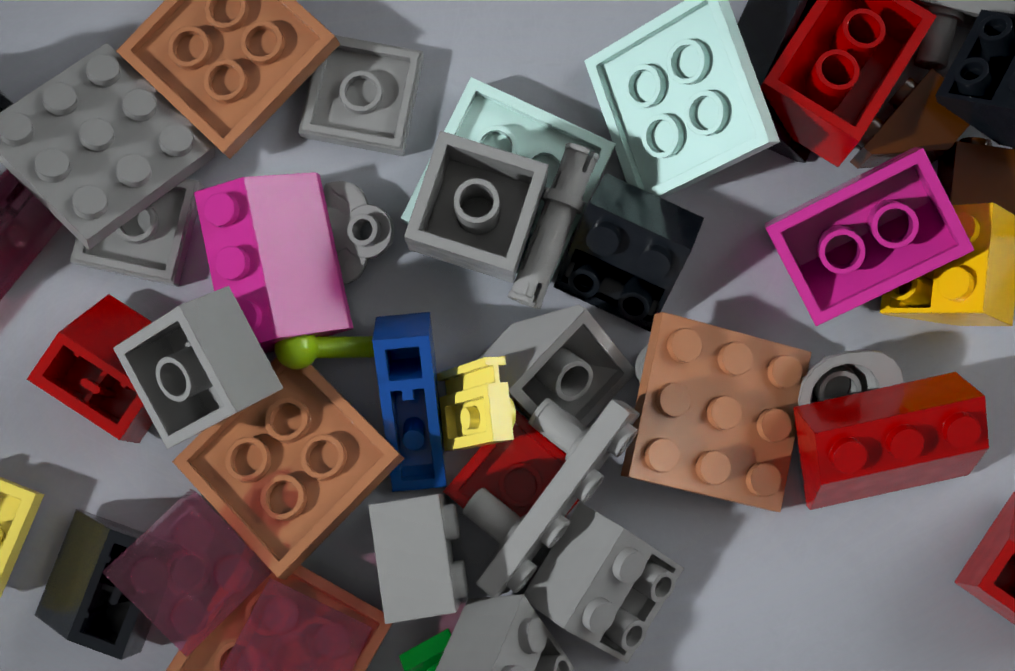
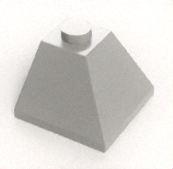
[477,304,635,426]

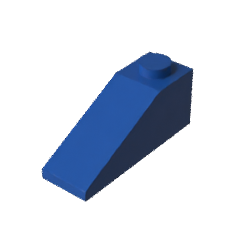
[372,312,447,492]

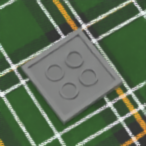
[0,43,215,250]

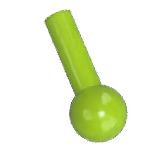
[274,335,374,370]

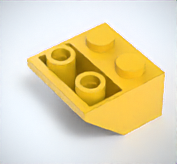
[880,203,1015,326]

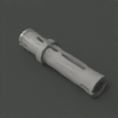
[508,143,599,309]

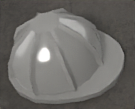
[798,349,904,406]

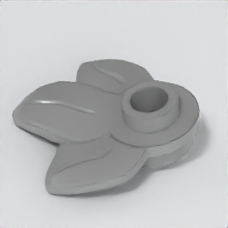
[323,181,395,285]

